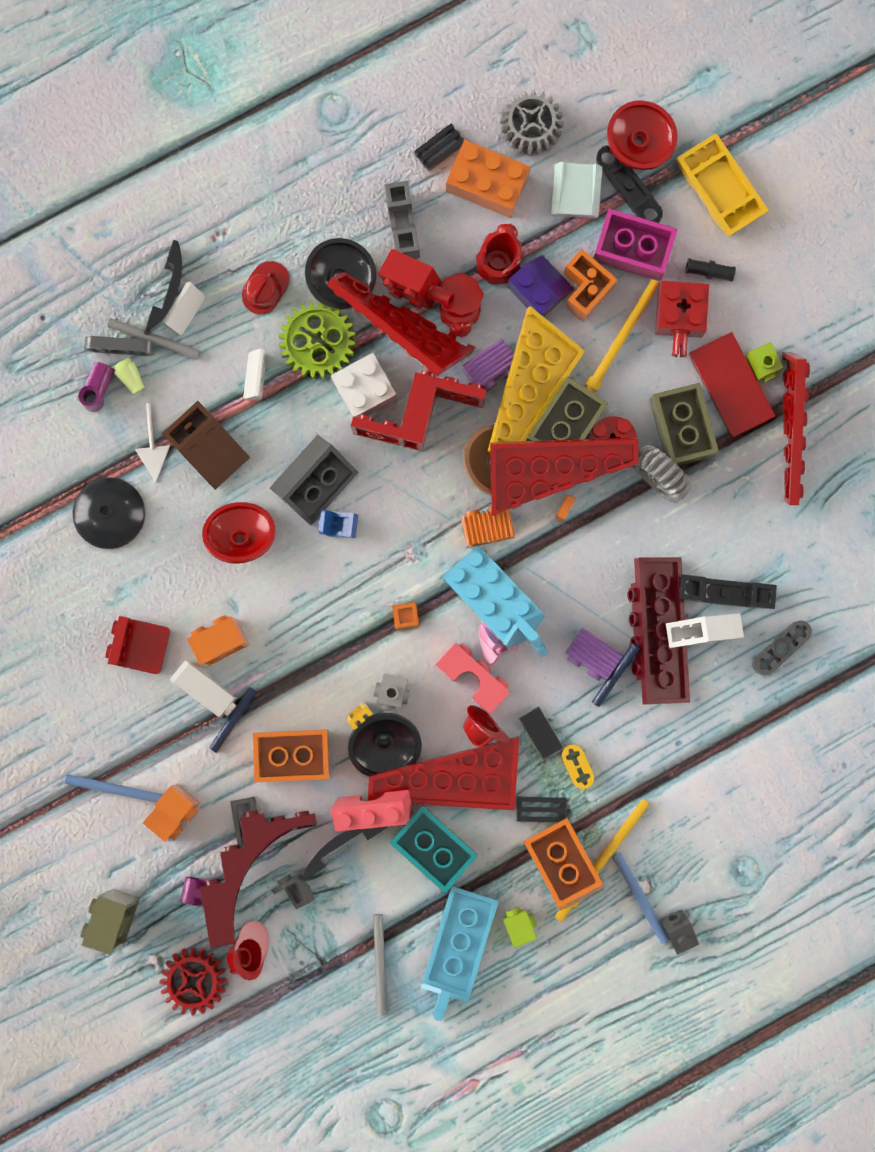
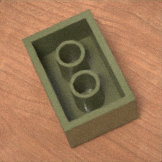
[527,376,608,441]
[649,382,719,466]
[80,889,140,955]

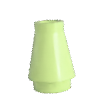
[113,358,145,395]

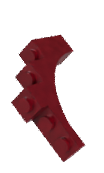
[200,810,317,949]

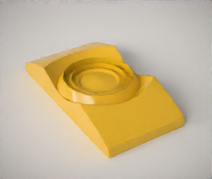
[676,133,769,237]

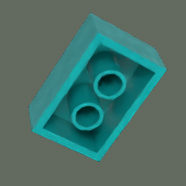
[390,805,478,893]

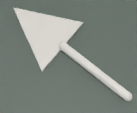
[135,402,171,482]

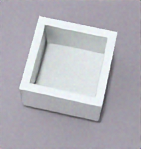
[331,353,397,418]

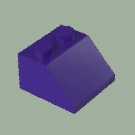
[507,255,574,317]

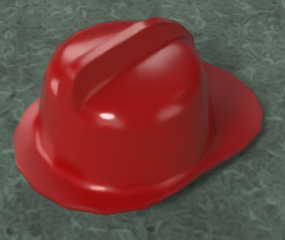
[242,261,289,315]
[463,705,511,747]
[226,921,269,981]

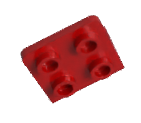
[105,616,170,675]

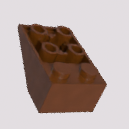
[162,401,250,490]

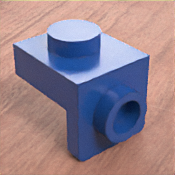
[318,510,358,538]

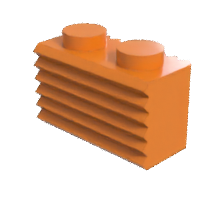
[461,507,515,548]

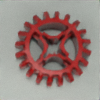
[159,947,227,1016]

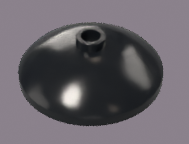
[304,238,376,310]
[72,477,145,549]
[348,713,422,777]

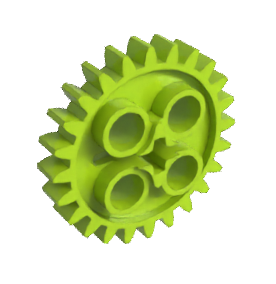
[278,301,356,380]

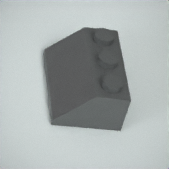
[270,435,359,525]

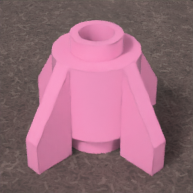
[478,622,519,666]

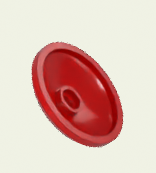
[607,100,678,170]
[202,502,276,564]

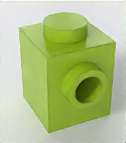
[745,342,783,383]
[502,907,537,948]

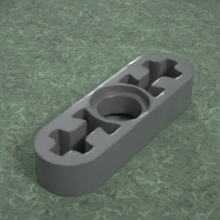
[84,336,155,356]
[752,620,812,676]

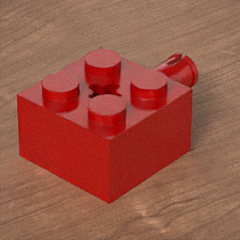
[378,249,455,310]
[655,280,709,358]

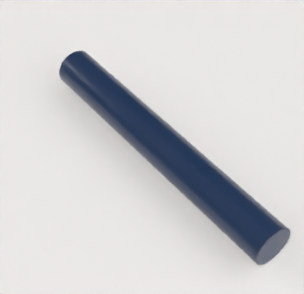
[592,643,640,707]
[209,687,257,753]

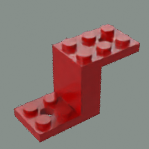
[351,371,486,452]

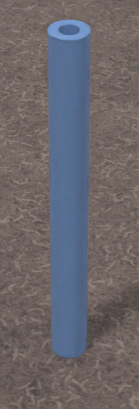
[65,774,163,803]
[612,852,670,944]

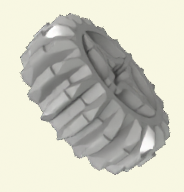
[500,90,564,155]
[633,445,692,503]

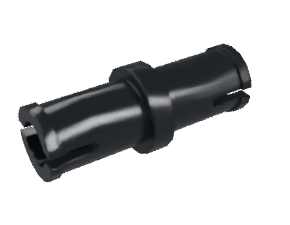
[685,258,736,282]

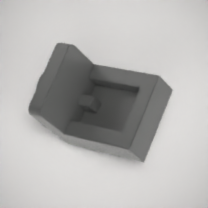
[272,873,315,910]
[661,910,699,955]

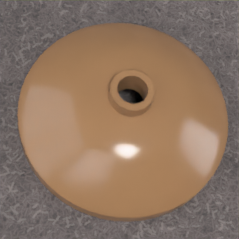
[463,424,495,495]

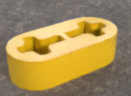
[561,744,594,789]

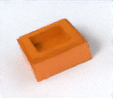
[555,495,576,523]
[392,602,420,630]

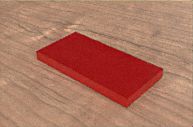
[688,332,775,439]

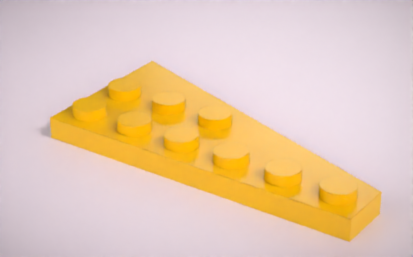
[488,306,585,452]

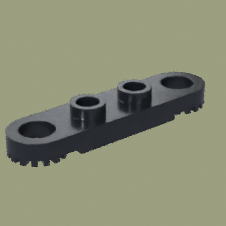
[596,145,663,223]

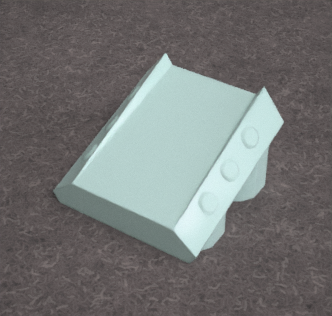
[551,161,602,219]

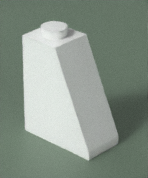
[666,613,744,648]
[170,660,237,718]

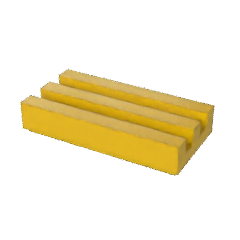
[346,702,373,730]

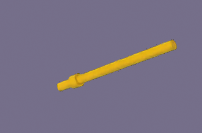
[585,279,660,393]
[554,799,650,923]

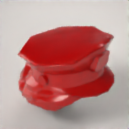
[476,223,522,285]
[439,273,484,338]

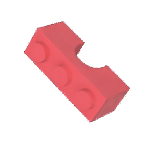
[436,643,510,714]
[331,790,413,832]

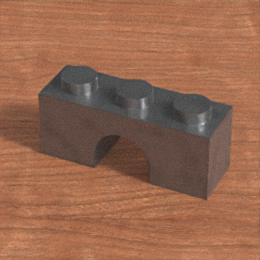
[384,181,420,259]

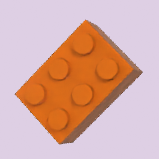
[446,140,531,218]
[253,729,331,783]
[523,818,604,911]

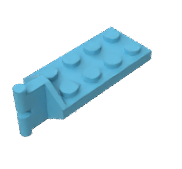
[442,545,548,657]
[420,886,499,1021]

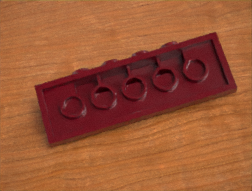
[627,557,690,705]

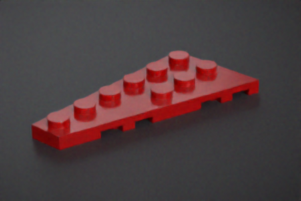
[327,272,476,376]
[782,352,810,505]
[490,438,638,516]
[367,736,519,810]

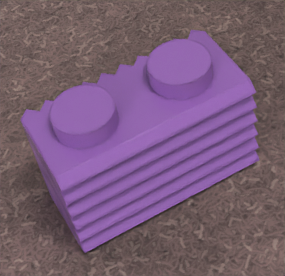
[462,339,514,392]
[565,628,623,681]

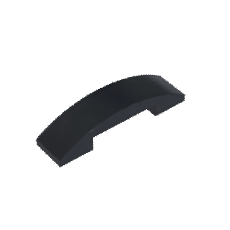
[144,239,182,335]
[679,574,777,609]
[302,826,389,881]

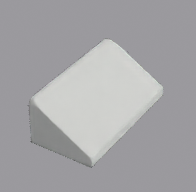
[163,282,205,335]
[243,349,267,401]

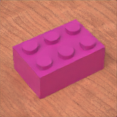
[593,208,678,282]

